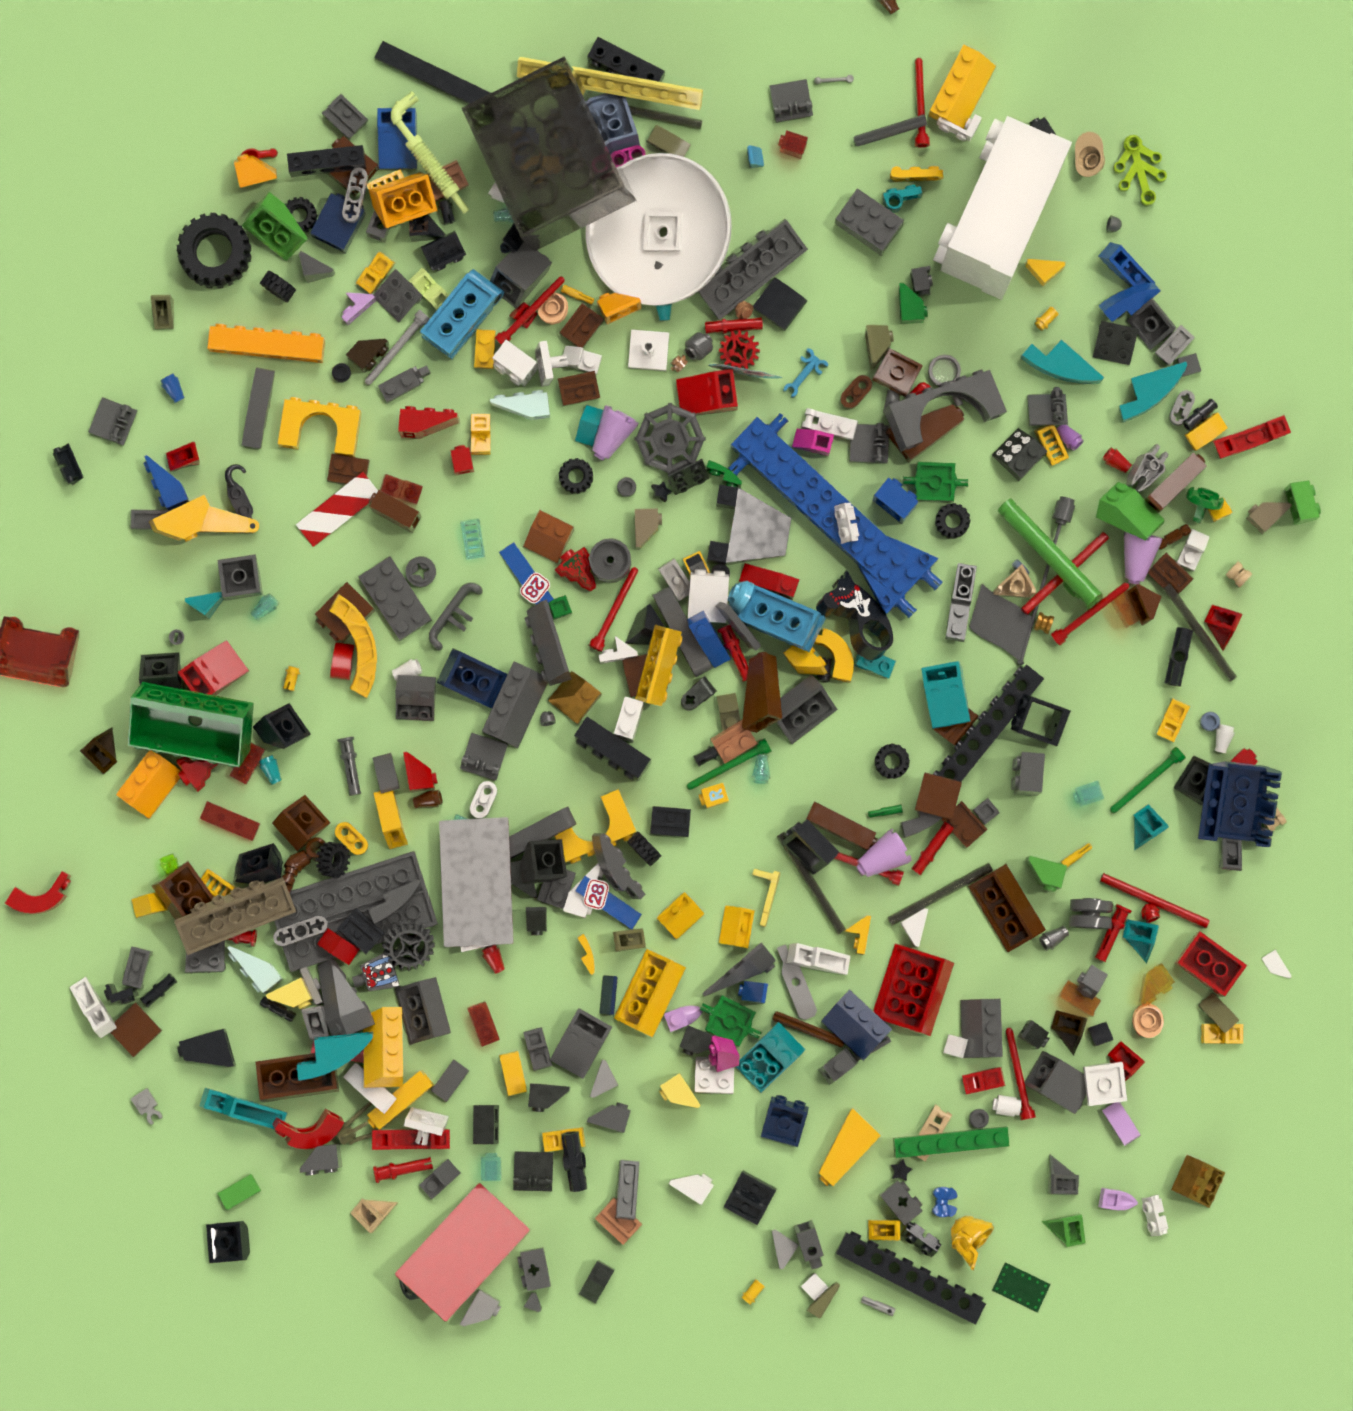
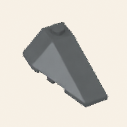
[702,943,776,996]
[318,958,375,1036]

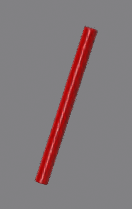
[1021,532,1109,615]
[1100,873,1210,928]

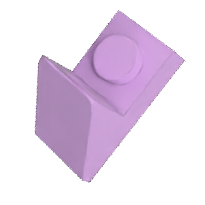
[341,293,376,325]

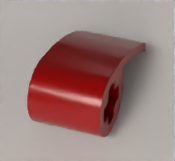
[330,643,354,680]

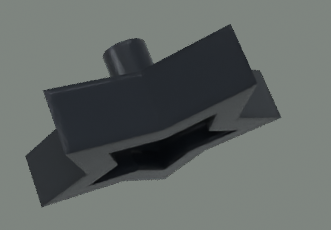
[651,481,673,502]
[891,1159,913,1181]

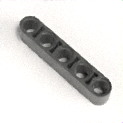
[652,586,713,677]
[509,807,577,859]

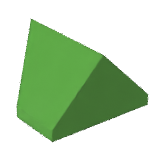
[1041,1213,1086,1247]

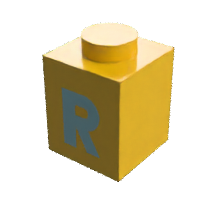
[699,783,729,809]

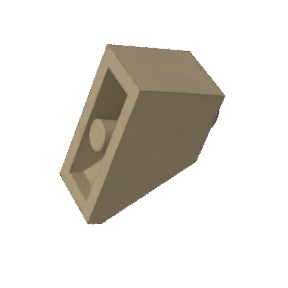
[1246,502,1292,535]
[635,508,662,550]

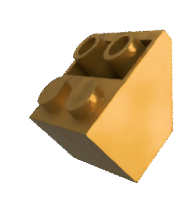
[1171,1155,1225,1208]

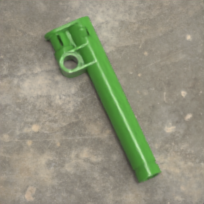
[998,498,1103,610]

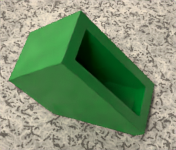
[898,283,928,324]

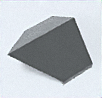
[299,251,335,283]
[1048,1154,1079,1195]

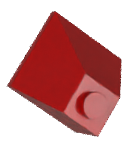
[403,752,438,793]

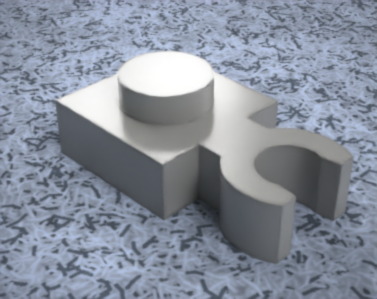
[131,1088,163,1125]

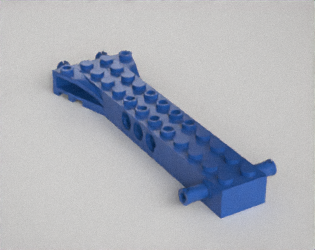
[728,413,943,618]

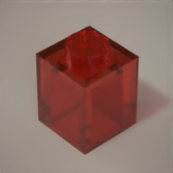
[778,130,808,159]

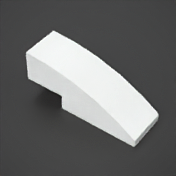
[786,943,850,975]
[70,977,117,1038]
[344,1062,397,1114]

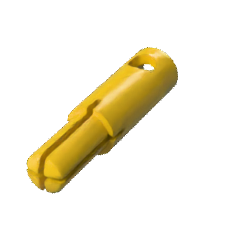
[561,284,594,305]
[1061,843,1092,867]

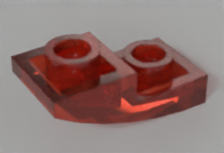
[380,474,423,504]
[230,742,266,784]
[467,1001,500,1047]

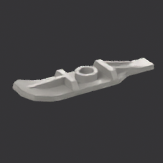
[777,944,817,1020]

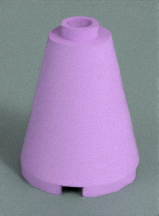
[592,405,639,460]
[1124,531,1162,584]
[856,829,912,877]

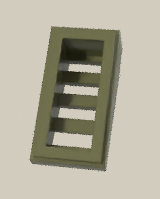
[807,1282,840,1318]

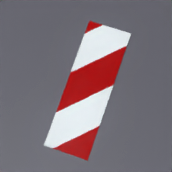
[296,472,378,547]

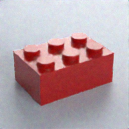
[1175,931,1247,997]

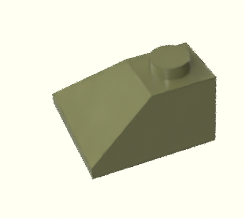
[865,325,894,370]

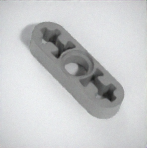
[342,168,368,223]
[273,916,328,946]

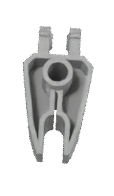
[1126,444,1169,492]

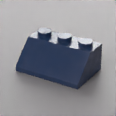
[821,989,892,1061]

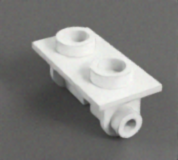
[834,503,859,544]
[1142,1195,1169,1236]

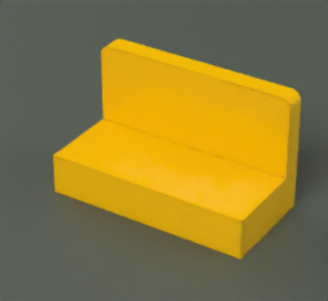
[657,892,704,939]
[719,905,755,948]

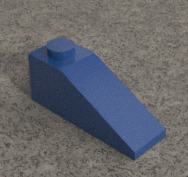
[1098,242,1155,287]
[687,610,731,668]
[738,981,768,1004]

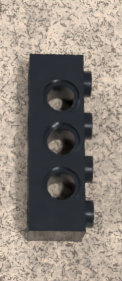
[287,145,367,177]

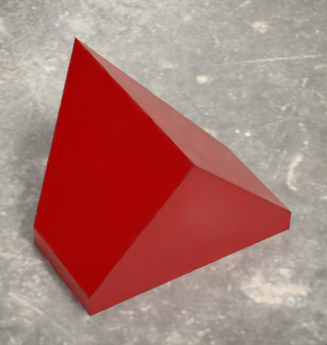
[1204,605,1243,651]
[1108,1041,1145,1081]

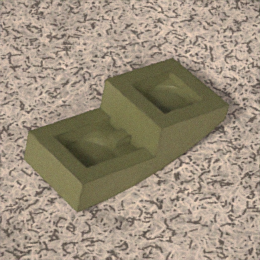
[647,125,691,157]
[1198,993,1239,1033]

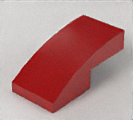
[962,1067,1006,1094]

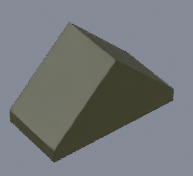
[151,295,174,329]
[613,928,646,952]

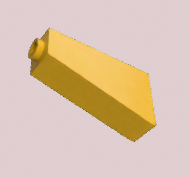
[367,1070,435,1130]
[818,1108,881,1186]

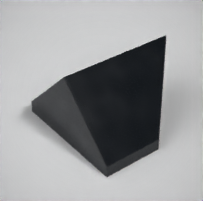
[409,214,446,242]
[625,604,664,645]

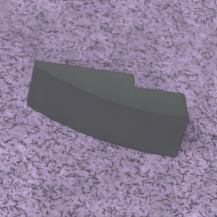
[900,811,943,838]
[368,880,421,924]

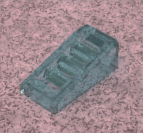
[460,518,485,560]

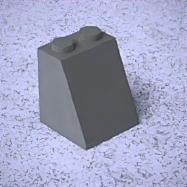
[490,241,552,308]
[1025,1051,1086,1114]

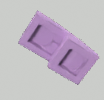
[1102,1102,1141,1146]

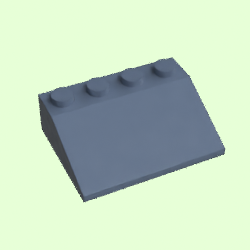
[550,93,640,168]

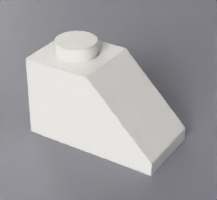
[669,1174,714,1205]

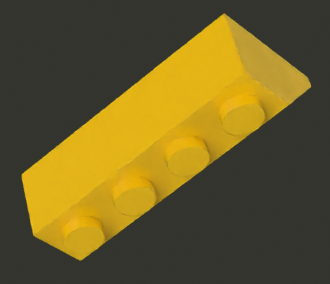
[928,45,996,129]
[635,625,682,706]
[613,949,686,1037]
[363,1007,403,1088]

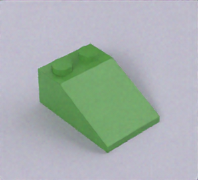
[242,192,308,261]
[1096,482,1165,541]

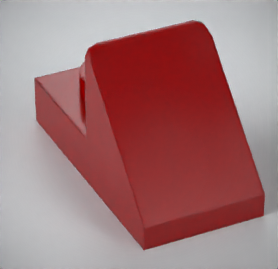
[166,442,200,471]

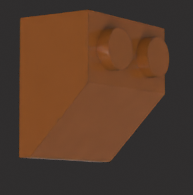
[523,510,575,564]

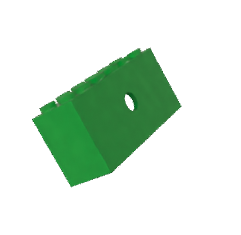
[128,682,254,767]

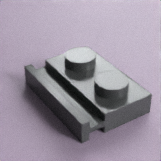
[322,94,368,140]
[537,869,576,909]

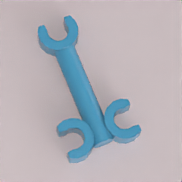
[783,348,829,398]

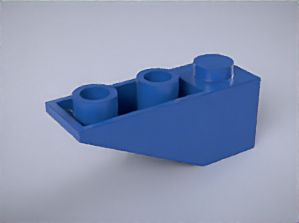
[143,455,190,510]

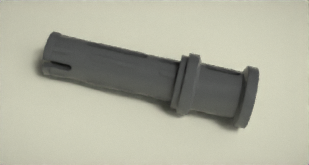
[337,737,361,796]

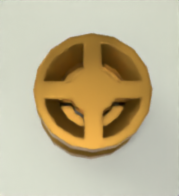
[1034,612,1054,634]

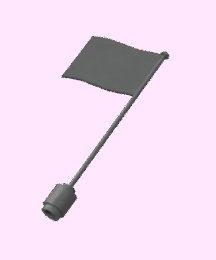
[969,496,1075,665]

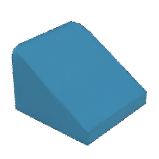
[747,145,764,168]

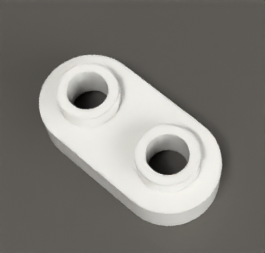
[470,781,497,818]

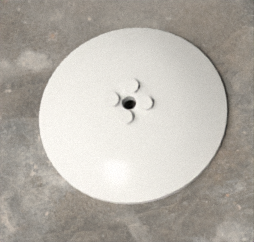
[586,153,732,306]

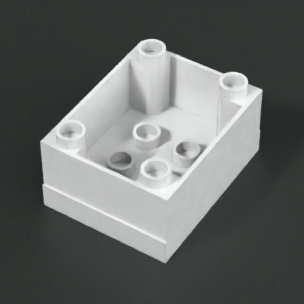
[933,116,1072,300]

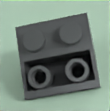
[395,675,436,721]
[300,1143,342,1176]

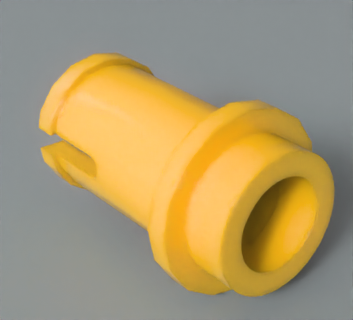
[1035,306,1059,331]
[283,666,300,691]
[741,1279,765,1305]

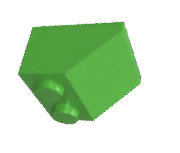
[1284,480,1321,525]
[1025,856,1067,892]

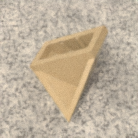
[351,1198,398,1233]

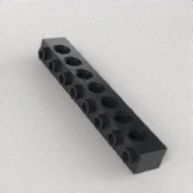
[933,664,1044,782]
[835,1231,986,1325]

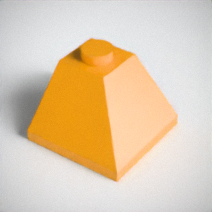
[234,154,277,188]
[597,293,641,325]

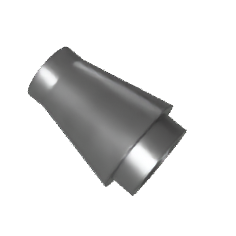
[1039,926,1069,951]

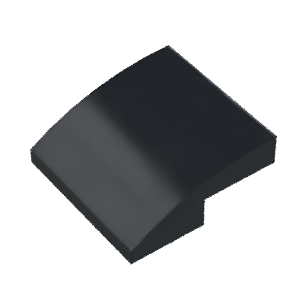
[753,277,807,331]
[724,1170,777,1225]

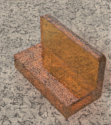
[1109,590,1139,629]
[1058,980,1101,1017]

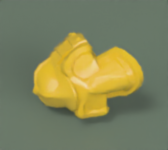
[951,1216,994,1271]

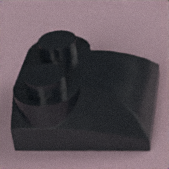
[206,1221,250,1263]

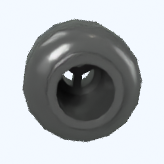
[685,332,713,360]

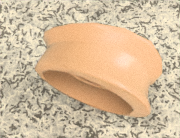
[537,292,568,325]
[1132,1004,1164,1038]

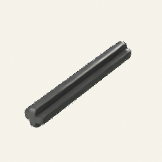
[854,115,927,146]

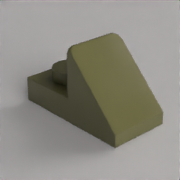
[717,693,740,732]

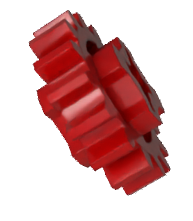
[719,330,760,369]

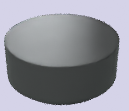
[617,477,636,497]
[969,1109,989,1128]

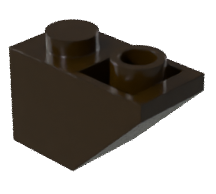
[346,339,389,373]

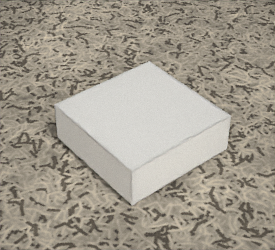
[944,1034,968,1058]
[801,1273,828,1301]

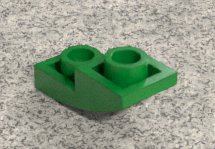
[706,460,742,488]

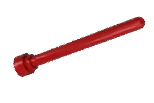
[915,58,930,148]
[494,276,565,345]
[588,567,638,652]
[1051,582,1129,646]
[834,852,904,886]
[1005,1028,1036,1120]

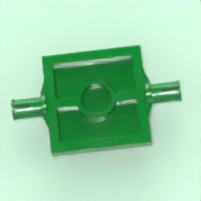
[903,462,968,502]
[700,995,762,1047]

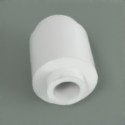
[992,1095,1021,1117]

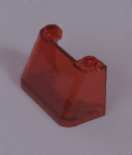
[0,616,80,687]

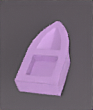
[664,1006,703,1032]
[1098,1188,1138,1210]

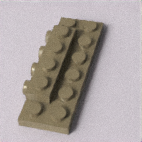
[174,877,296,955]

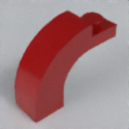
[5,871,71,914]
[273,1108,345,1149]

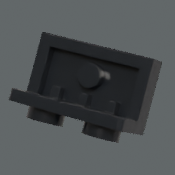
[421,231,467,271]
[104,984,139,1004]

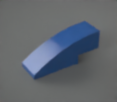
[1098,282,1161,322]

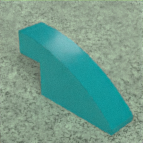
[1020,339,1104,384]
[1119,362,1187,423]
[297,1032,373,1081]
[199,1087,287,1129]

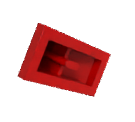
[317,928,360,965]

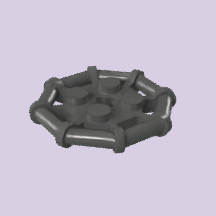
[635,403,706,475]

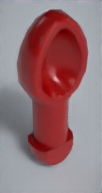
[241,148,278,159]

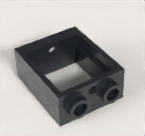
[1011,693,1071,746]
[781,819,839,875]

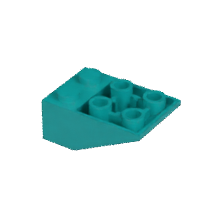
[921,661,971,729]
[736,1022,806,1093]

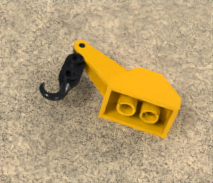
[149,464,259,542]

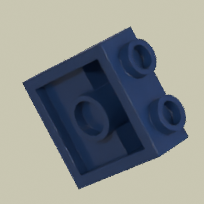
[761,1095,809,1147]

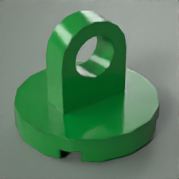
[1186,487,1224,524]

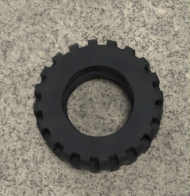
[177,213,252,289]

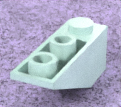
[490,390,550,420]
[228,946,283,993]

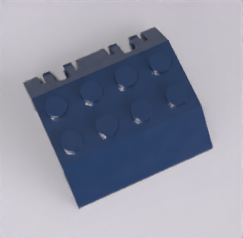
[1198,761,1282,847]

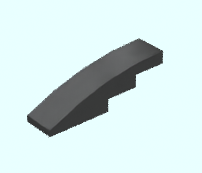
[242,367,275,449]

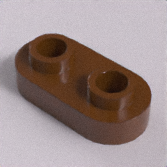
[840,375,872,409]

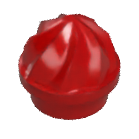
[1141,904,1160,923]

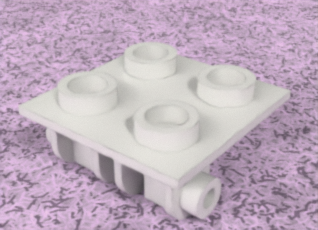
[695,1057,734,1094]

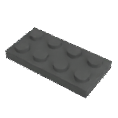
[359,556,432,641]

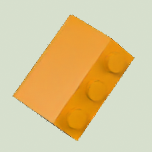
[368,172,438,228]
[116,750,181,819]

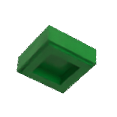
[549,595,572,620]

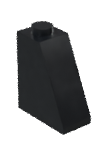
[177,1029,236,1067]

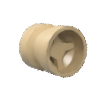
[1226,561,1252,588]

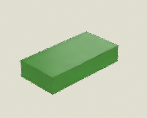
[217,1174,261,1210]

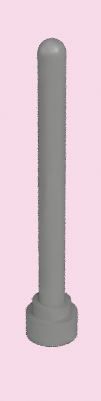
[365,310,430,385]

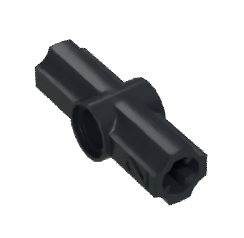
[1164,627,1193,687]
[561,1131,587,1192]

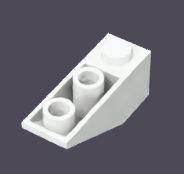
[563,863,603,918]

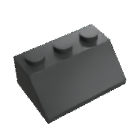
[776,674,838,744]
[395,977,451,1045]
[960,999,1003,1058]

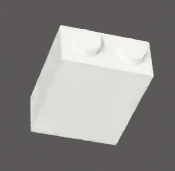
[687,569,729,623]
[614,697,644,743]

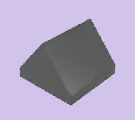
[524,1292,542,1312]

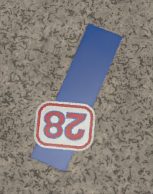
[499,542,554,604]
[575,876,642,929]

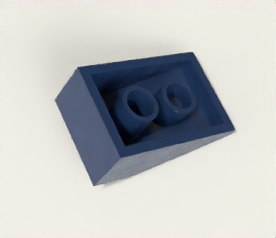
[436,648,508,709]

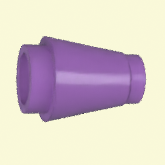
[1056,425,1084,451]

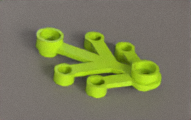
[1113,135,1167,206]

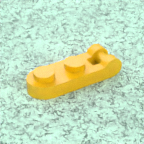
[890,166,944,182]

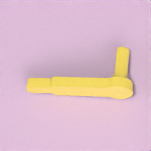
[752,869,780,927]

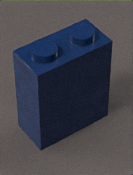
[310,193,366,254]

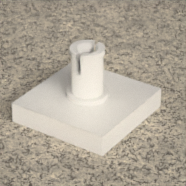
[628,330,669,371]
[535,341,568,387]
[1083,1062,1127,1106]
[404,1107,449,1145]

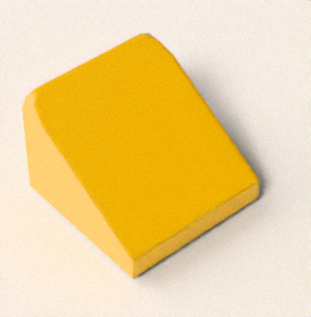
[1208,498,1233,522]

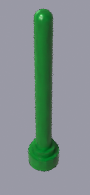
[687,738,772,790]
[1110,747,1186,813]

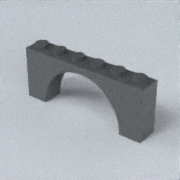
[884,369,1007,452]

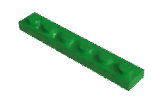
[893,1126,1010,1158]

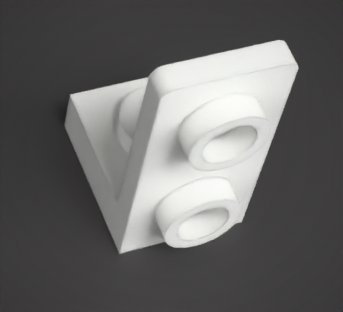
[937,114,982,142]

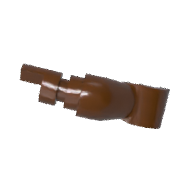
[281,837,325,894]

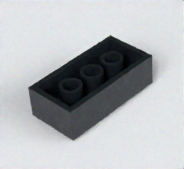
[574,717,651,781]

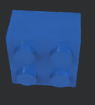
[872,477,918,524]

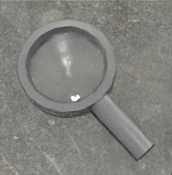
[928,355,963,407]

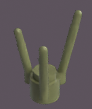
[337,1102,372,1145]

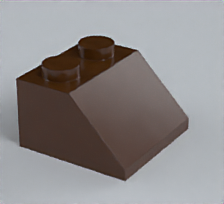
[272,795,331,851]

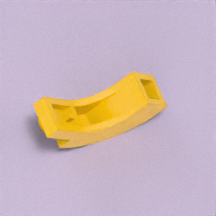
[814,628,854,683]

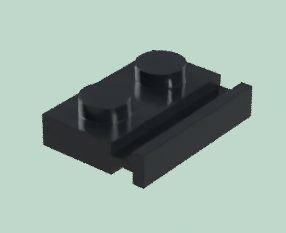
[650,806,691,837]
[337,908,385,955]

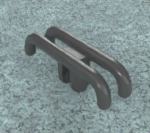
[429,583,483,650]

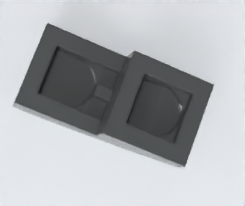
[373,753,400,794]
[523,1027,553,1071]

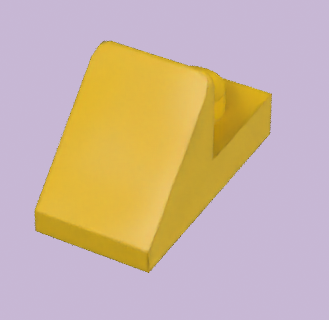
[844,915,871,955]

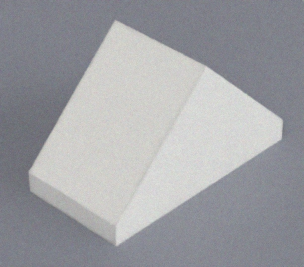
[900,908,928,947]

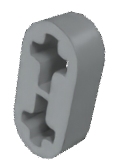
[1169,390,1195,426]

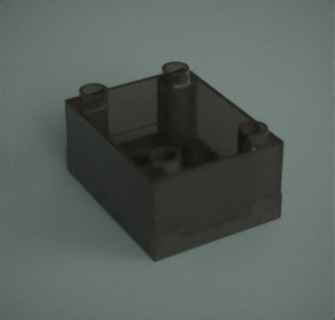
[461,56,637,251]

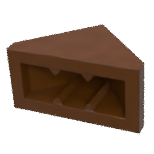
[1127,584,1162,626]

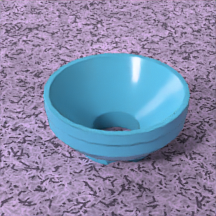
[728,581,754,614]

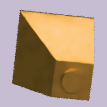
[548,671,602,724]

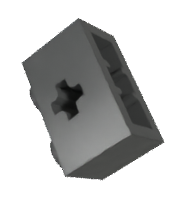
[879,1180,923,1226]
[517,1247,551,1291]

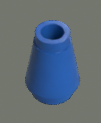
[160,373,185,403]

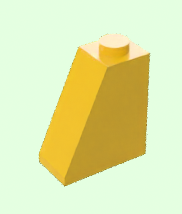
[374,790,408,849]

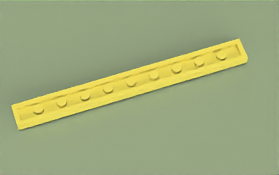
[517,57,703,110]

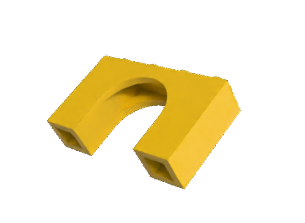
[278,397,362,457]
[555,789,636,864]

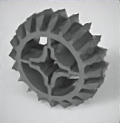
[382,919,435,971]

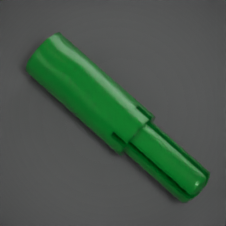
[868,804,903,818]

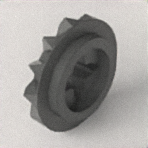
[406,556,436,587]

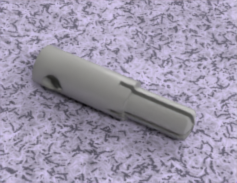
[861,1296,896,1316]

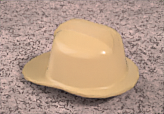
[1075,132,1105,177]

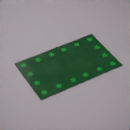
[992,1262,1051,1313]

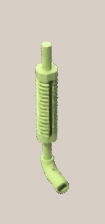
[391,91,470,214]

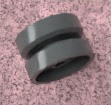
[589,538,631,583]
[1069,898,1113,929]

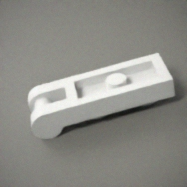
[801,408,858,440]

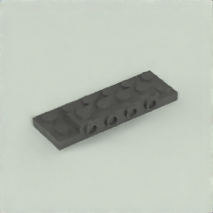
[698,219,808,320]

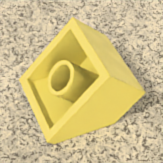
[266,978,313,1010]
[659,1073,701,1108]

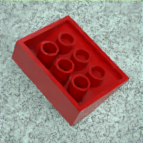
[873,944,954,1036]

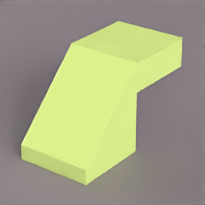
[409,268,449,310]

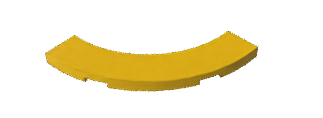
[329,594,377,698]

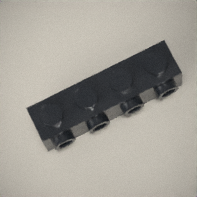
[587,37,665,82]

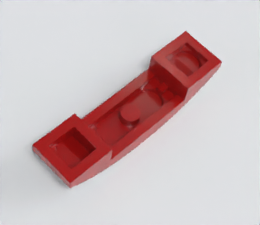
[1213,415,1291,459]
[372,1129,450,1150]

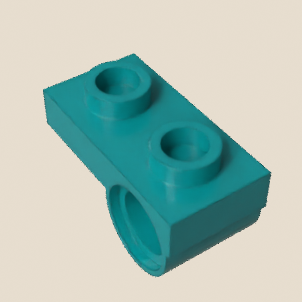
[882,185,922,213]
[854,654,896,679]

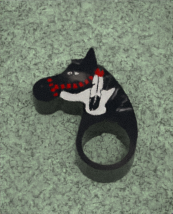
[816,570,893,660]

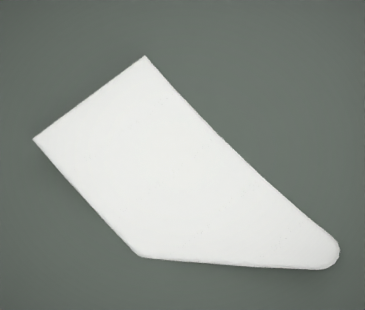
[1262,950,1291,978]

